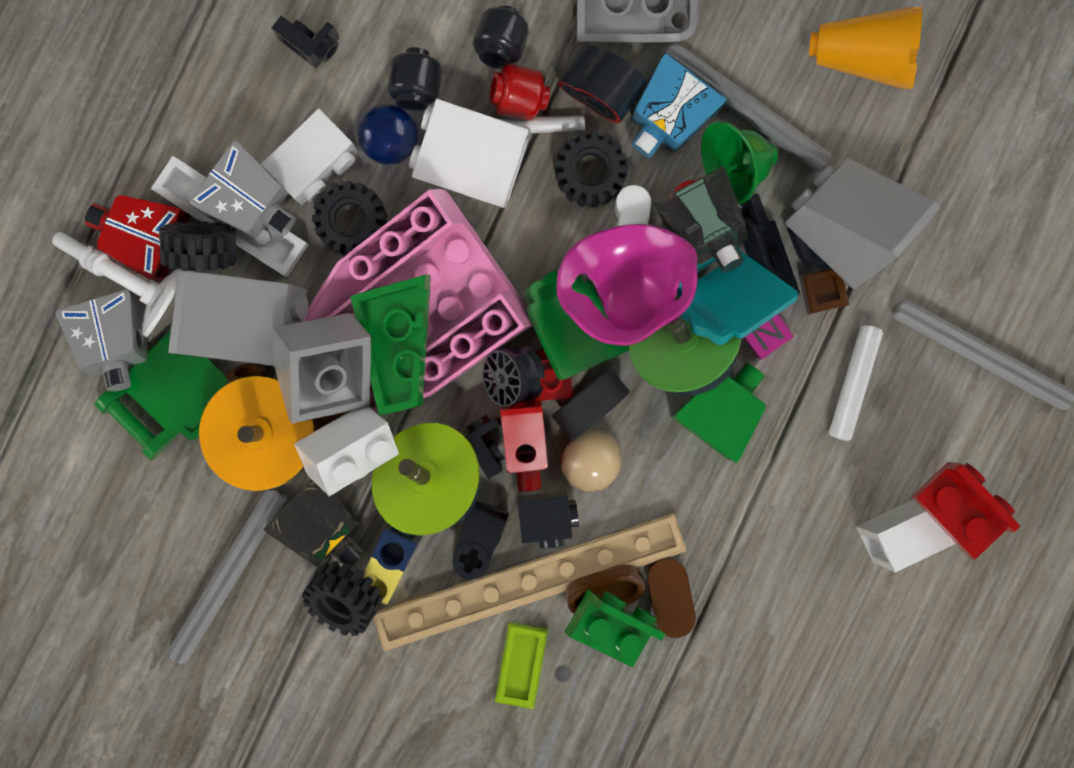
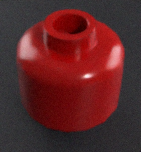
[489,65,550,121]

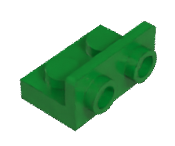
[564,590,666,668]

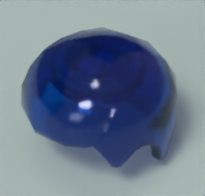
[356,104,418,165]

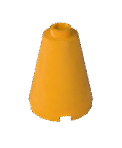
[809,6,923,89]

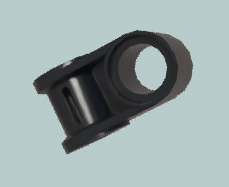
[453,501,510,580]

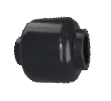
[472,5,529,69]
[387,47,442,111]

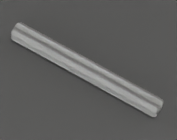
[664,42,831,172]
[893,299,1074,410]
[167,488,287,665]

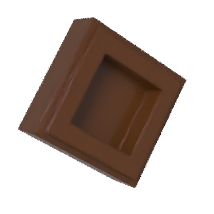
[799,268,849,315]

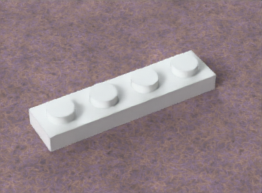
[151,156,309,277]

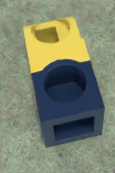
[364,524,423,605]

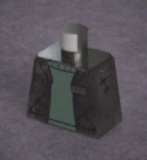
[654,166,748,273]

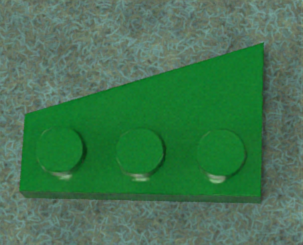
[350,274,431,416]

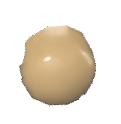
[561,429,622,493]

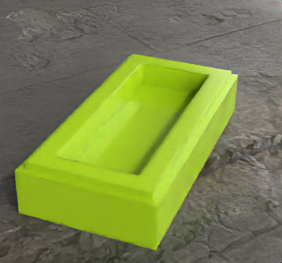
[495,621,548,709]

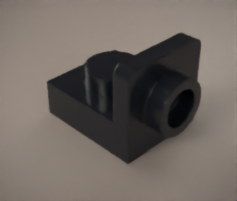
[271,16,339,69]
[465,414,505,480]

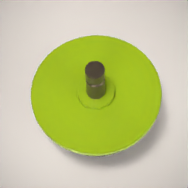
[372,423,480,536]

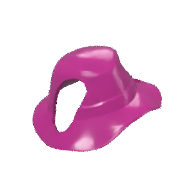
[557,224,698,346]

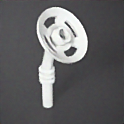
[52,232,181,337]

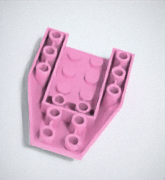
[303,189,533,412]

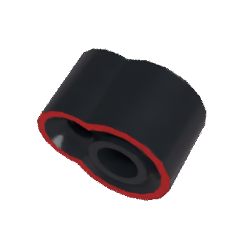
[558,43,646,123]

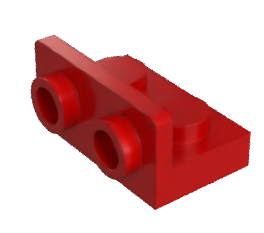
[911,462,1021,560]

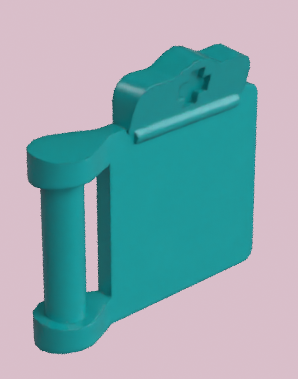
[677,234,798,345]

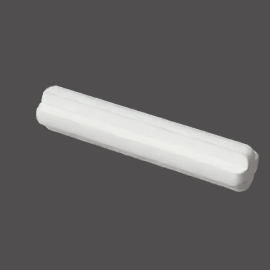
[829,325,883,441]

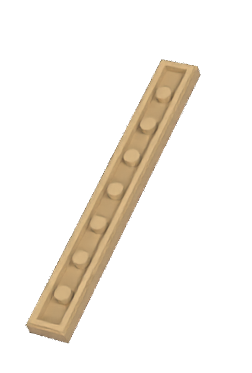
[373,512,687,651]

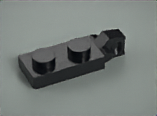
[733,194,800,296]

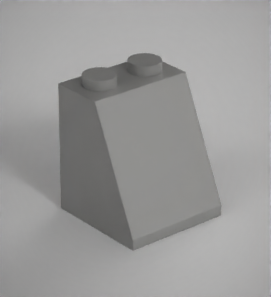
[785,158,941,290]
[168,270,308,366]

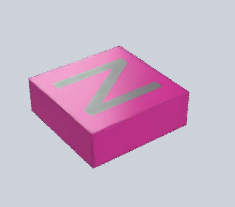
[744,314,794,360]

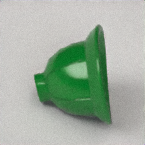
[701,121,778,205]

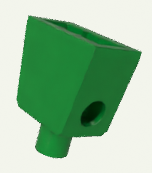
[671,362,766,463]

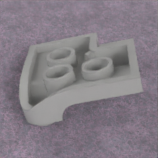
[577,0,701,42]

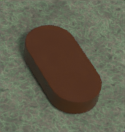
[647,557,696,638]
[565,564,645,614]

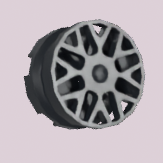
[482,345,545,407]

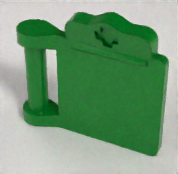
[525,271,629,380]
[94,330,228,461]

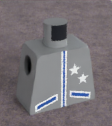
[188,140,296,238]
[55,289,148,391]

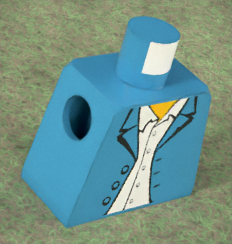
[631,53,727,158]

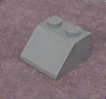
[272,313,371,424]

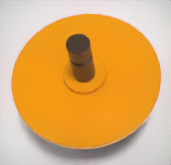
[199,376,314,491]

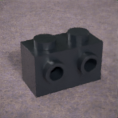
[518,491,579,549]

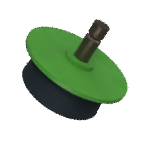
[629,294,741,395]

